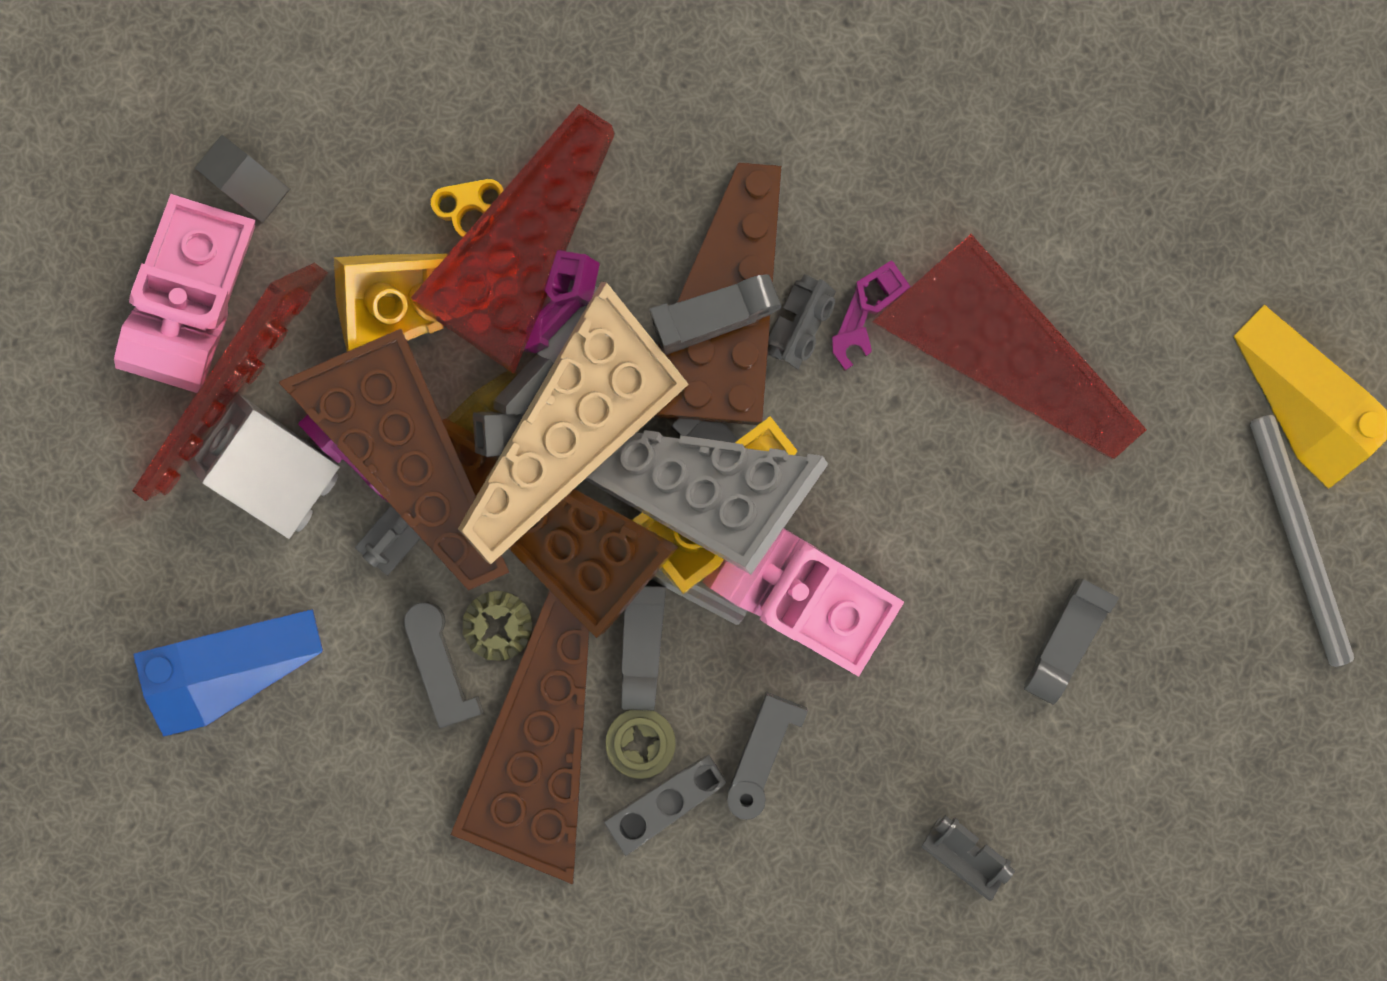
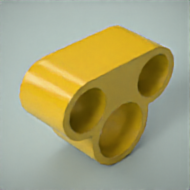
[431,179,506,242]

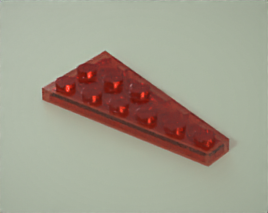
[411,104,615,374]
[872,234,1147,459]
[132,262,328,501]

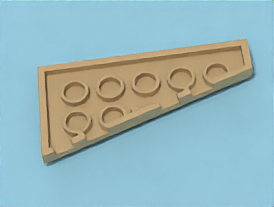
[458,282,689,564]

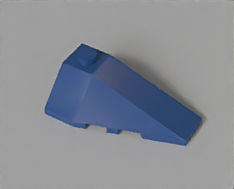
[133,609,323,737]

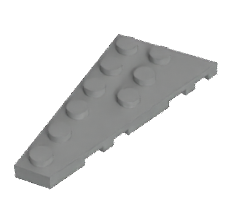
[584,430,828,575]

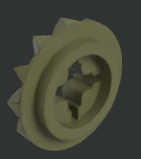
[463,591,532,661]
[606,710,676,779]

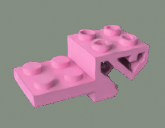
[114,194,255,394]
[703,528,904,677]

